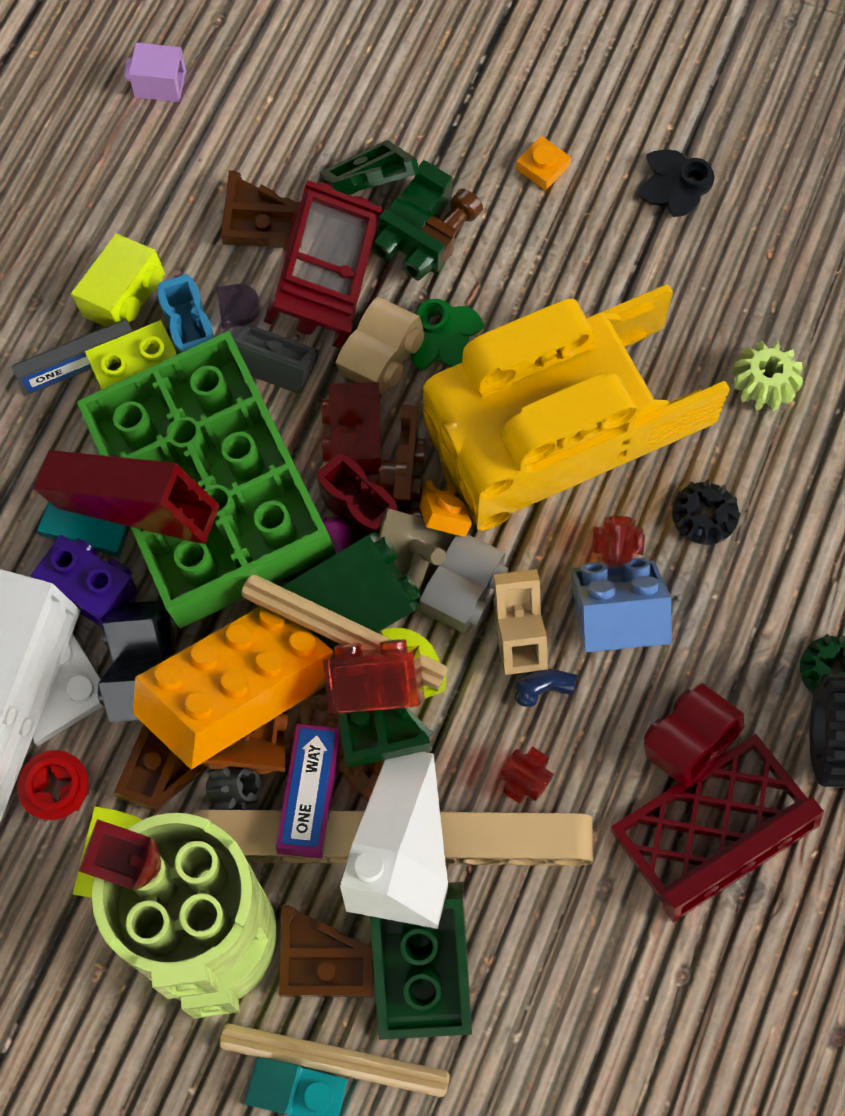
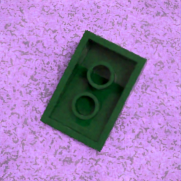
[370,882,472,1040]

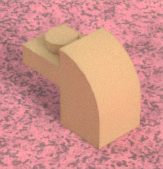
[493,569,548,675]

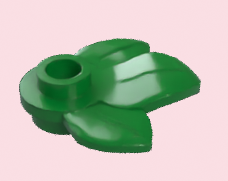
[410,299,485,371]

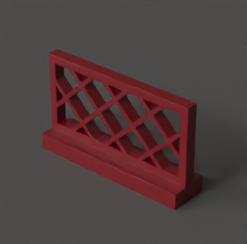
[611,734,824,923]

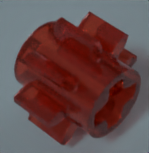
[592,516,645,566]
[498,746,554,804]

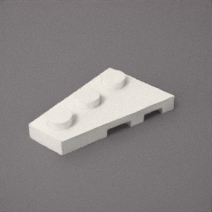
[33,633,103,746]

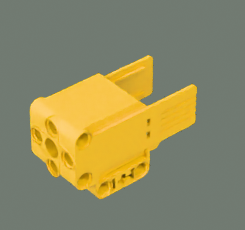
[422,284,730,531]

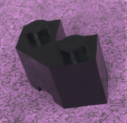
[98,600,176,722]

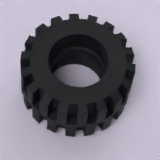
[809,674,845,788]

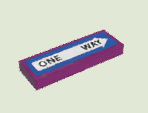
[276,724,341,859]

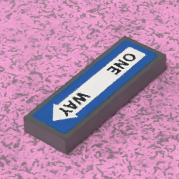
[11,319,132,396]

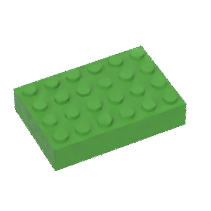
[77,331,337,629]

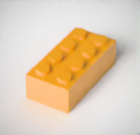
[133,606,333,770]

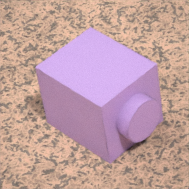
[125,42,186,102]

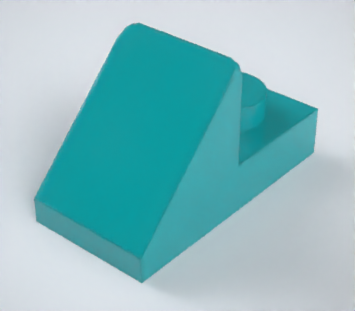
[245,1057,348,1116]

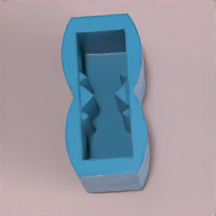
[158,274,214,355]

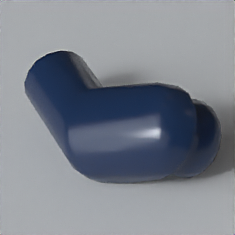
[515,668,577,707]

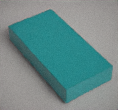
[37,501,130,557]

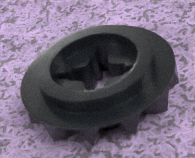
[672,479,741,545]

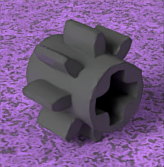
[206,766,261,810]

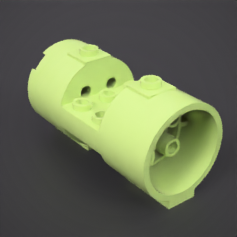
[92,813,278,1019]

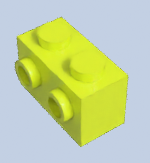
[71,233,165,327]
[85,320,177,390]

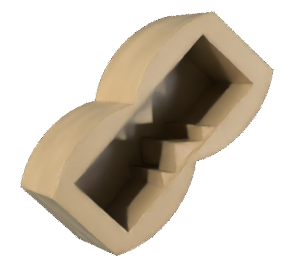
[335,297,424,395]

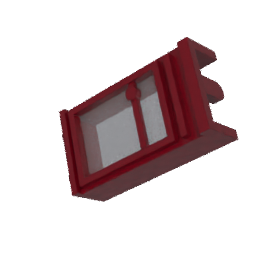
[264,180,382,348]

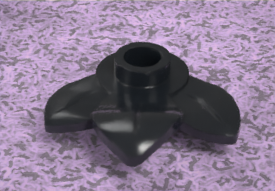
[638,150,715,217]

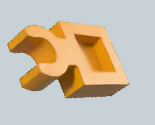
[419,479,472,537]

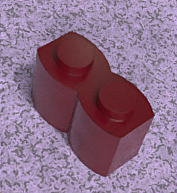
[317,453,398,539]
[644,683,745,788]

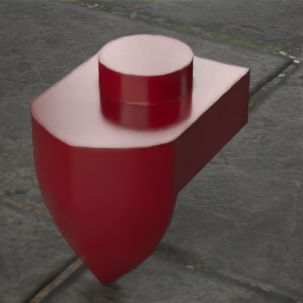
[78,819,161,890]

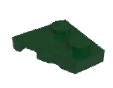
[319,140,421,195]

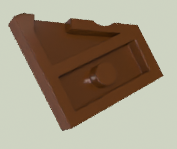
[221,170,302,249]
[393,405,426,512]
[114,724,208,813]
[279,905,373,997]

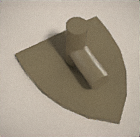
[379,508,456,600]

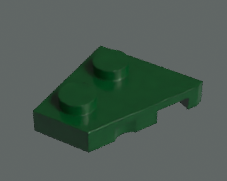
[332,671,433,768]

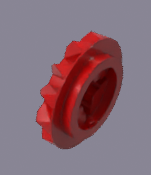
[17,750,89,822]

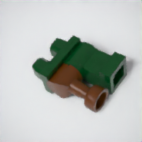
[373,160,483,281]

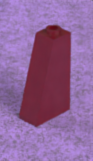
[33,450,220,544]

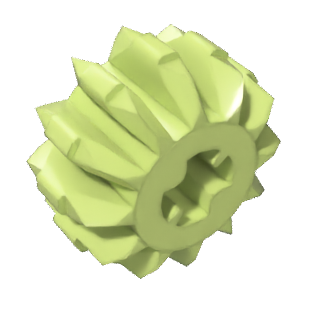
[732,340,803,412]

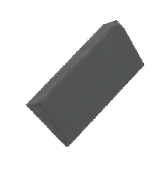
[233,324,319,393]

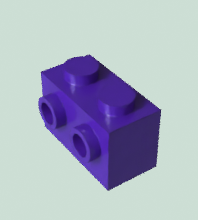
[30,534,138,628]

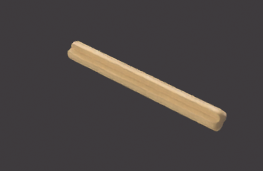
[241,575,447,689]
[220,1023,449,1097]

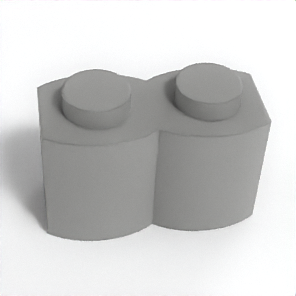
[419,534,509,634]

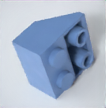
[570,558,672,653]

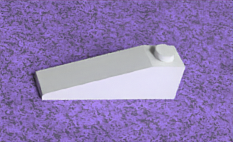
[340,752,448,929]

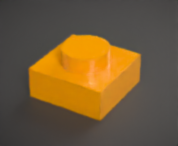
[516,135,571,191]

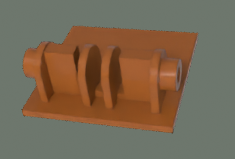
[202,713,288,774]

